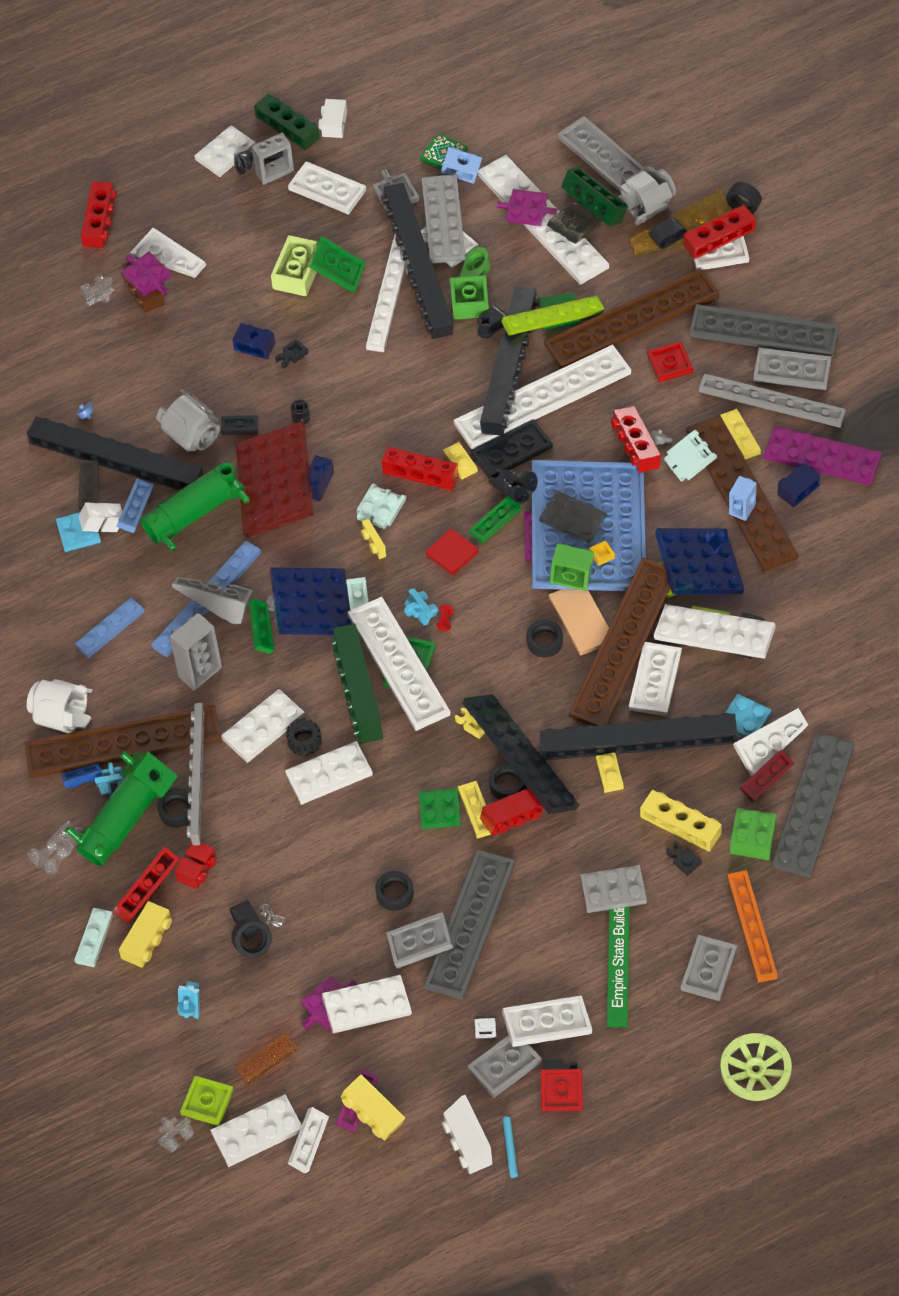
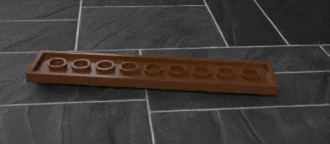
[544,269,719,369]
[686,415,798,572]
[569,557,678,726]
[24,705,222,778]

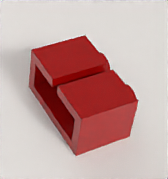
[175,843,217,889]

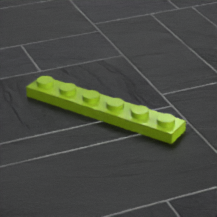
[501,295,605,335]

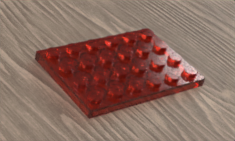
[236,421,314,538]

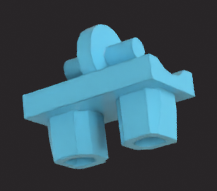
[404,588,438,626]
[95,762,123,796]
[177,981,200,1019]

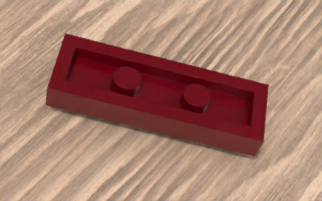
[739,749,795,803]

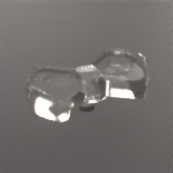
[258,903,285,927]

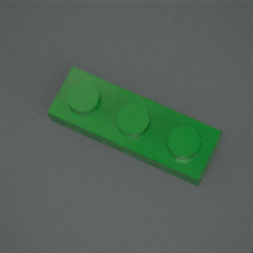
[469,496,522,544]
[249,598,274,654]

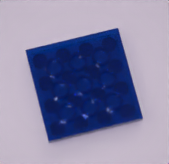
[655,528,745,594]
[270,567,352,635]

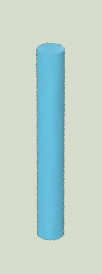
[502,1117,518,1178]

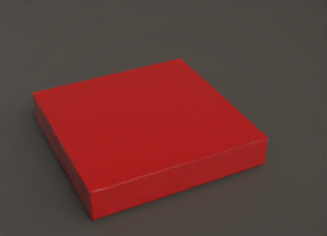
[647,342,693,382]
[425,529,479,576]
[541,1069,583,1112]

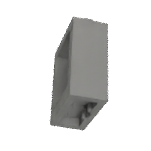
[251,132,294,185]

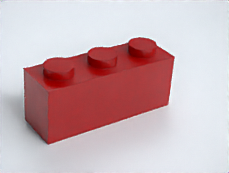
[480,788,544,836]

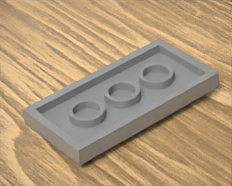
[753,348,831,390]

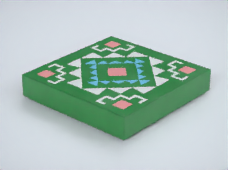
[420,133,468,170]

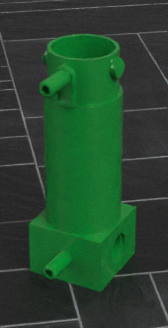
[65,751,178,867]

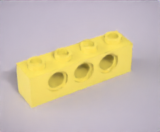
[640,790,722,852]

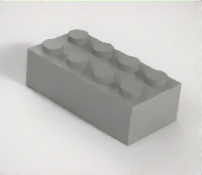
[170,613,222,691]

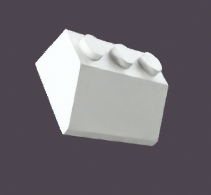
[442,1095,493,1174]

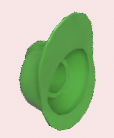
[460,247,491,277]

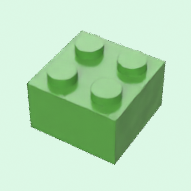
[450,275,489,320]
[550,543,594,592]
[730,808,777,860]

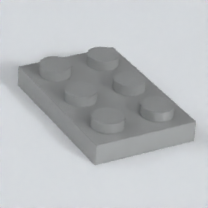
[580,865,647,913]
[387,912,454,969]
[681,935,737,1001]
[468,1035,542,1098]

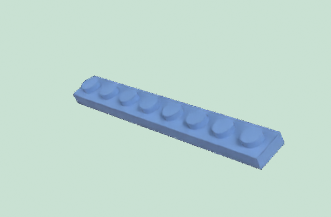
[151,541,261,657]

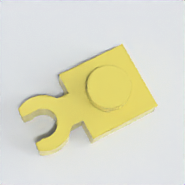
[455,708,485,739]

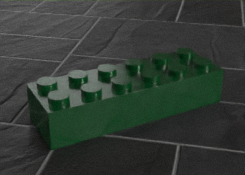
[331,623,383,744]

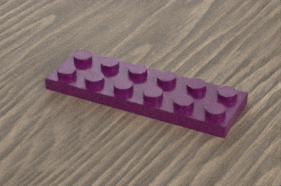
[764,426,882,486]

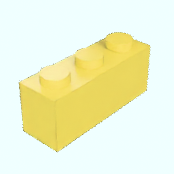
[119,901,172,968]
[341,1075,405,1141]

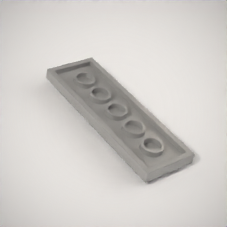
[558,116,645,192]
[422,174,466,263]

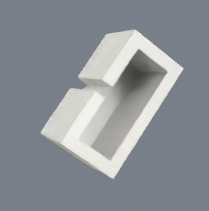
[319,99,347,138]
[78,503,122,532]

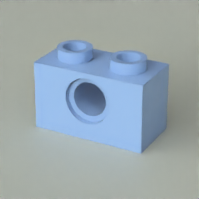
[441,147,482,184]
[729,476,757,521]

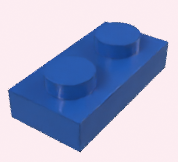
[61,763,103,789]

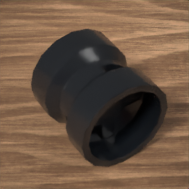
[290,400,310,425]

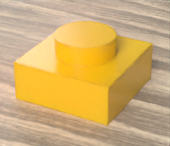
[589,540,615,566]

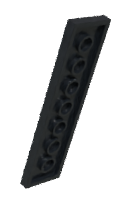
[462,694,580,814]

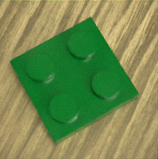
[418,788,461,829]

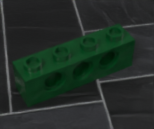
[254,94,320,151]
[561,167,628,226]

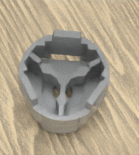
[617,166,676,226]
[156,389,220,452]

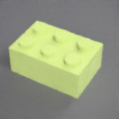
[271,235,317,296]

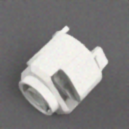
[27,679,93,733]

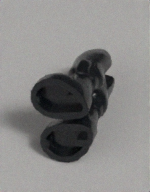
[234,150,283,175]
[488,468,538,503]

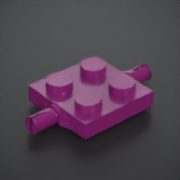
[497,189,557,226]
[121,251,172,296]
[301,976,358,1032]

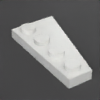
[130,228,206,278]
[733,708,808,777]

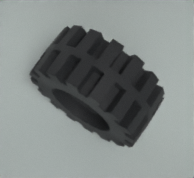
[286,718,322,756]

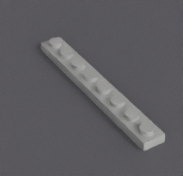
[699,374,846,428]
[187,703,205,845]

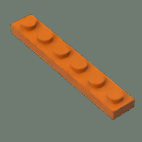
[727,870,778,983]

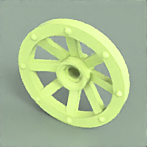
[720,1033,792,1101]

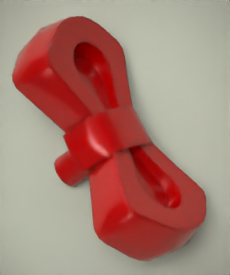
[436,605,454,632]

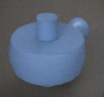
[77,402,94,419]

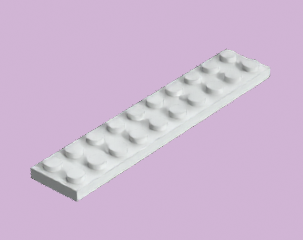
[478,155,609,285]
[454,345,631,450]

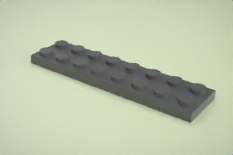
[689,304,839,358]
[772,733,854,878]
[424,850,515,1000]

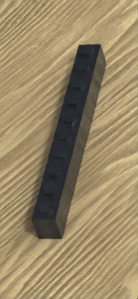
[381,183,454,339]
[480,287,540,436]
[27,416,203,490]
[540,713,738,760]

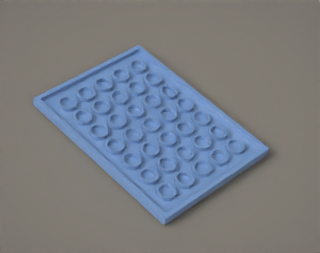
[531,460,646,591]

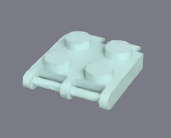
[664,430,717,481]
[357,483,407,529]

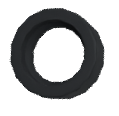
[726,182,762,214]
[526,620,563,658]
[489,762,526,800]
[157,788,191,827]
[375,871,414,911]
[232,918,272,958]

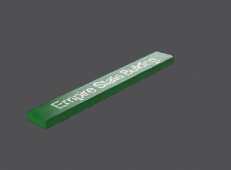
[607,906,630,1028]

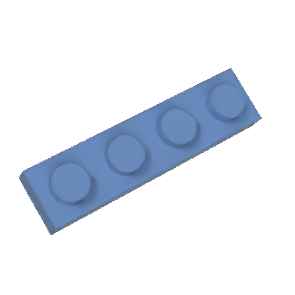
[116,478,154,533]
[75,598,144,659]

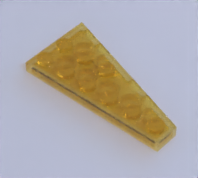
[630,187,730,257]

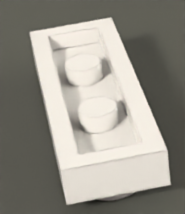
[288,1107,329,1173]

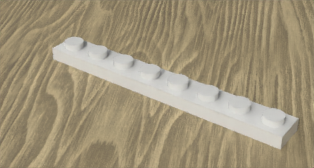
[366,234,406,352]

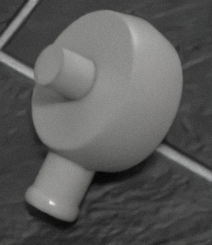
[650,429,672,446]

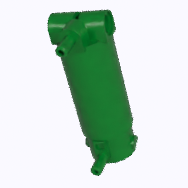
[140,462,250,551]

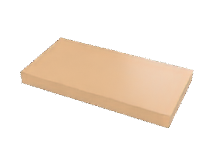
[549,589,609,656]

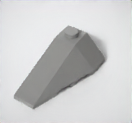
[172,577,254,624]

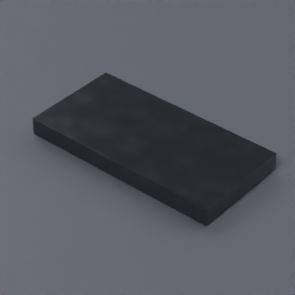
[471,419,553,478]

